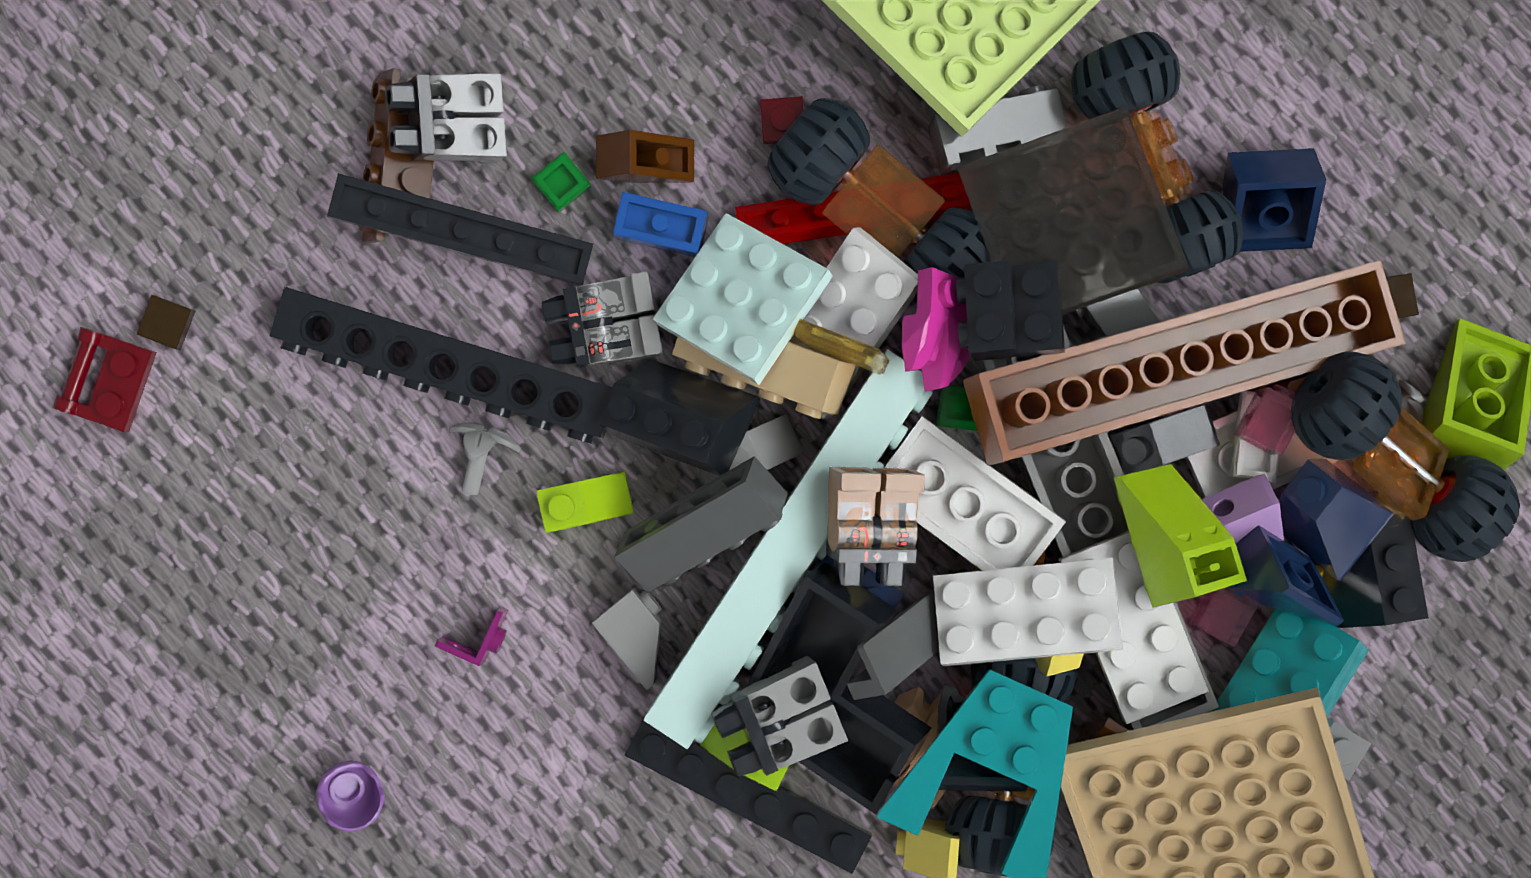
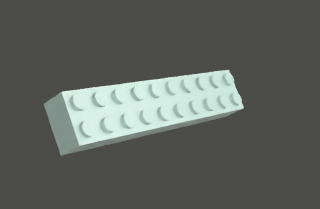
[643,350,933,749]

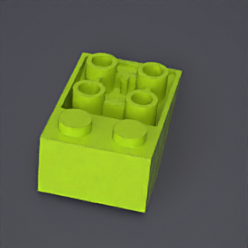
[1114,464,1247,608]

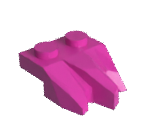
[902,267,971,392]

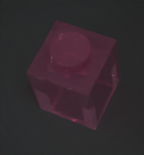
[1233,384,1296,455]
[1188,587,1259,648]

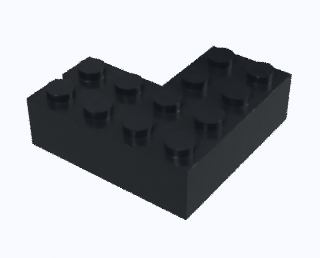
[746,562,932,815]

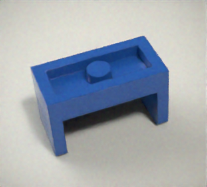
[613,192,709,257]

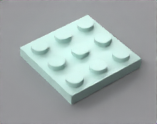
[653,213,833,385]

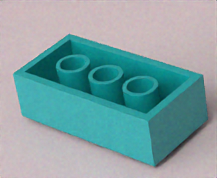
[1211,609,1369,717]

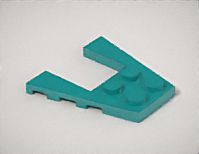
[876,669,1073,878]

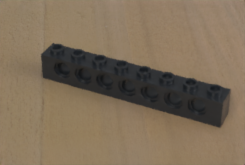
[269,286,612,444]

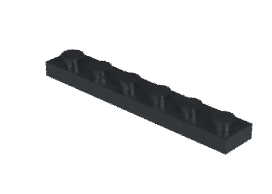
[327,173,593,286]
[624,716,872,874]

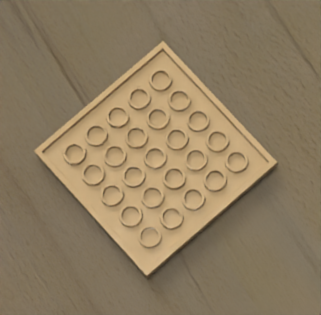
[1061,688,1375,878]

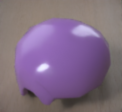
[316,760,385,832]

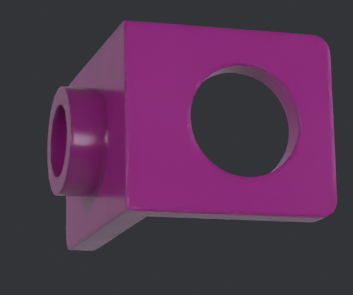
[434,607,508,666]

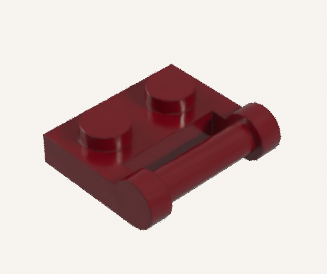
[52,327,157,432]

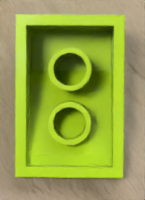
[1417,318,1531,471]

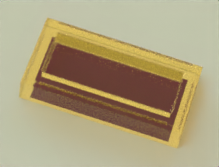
[793,319,890,375]

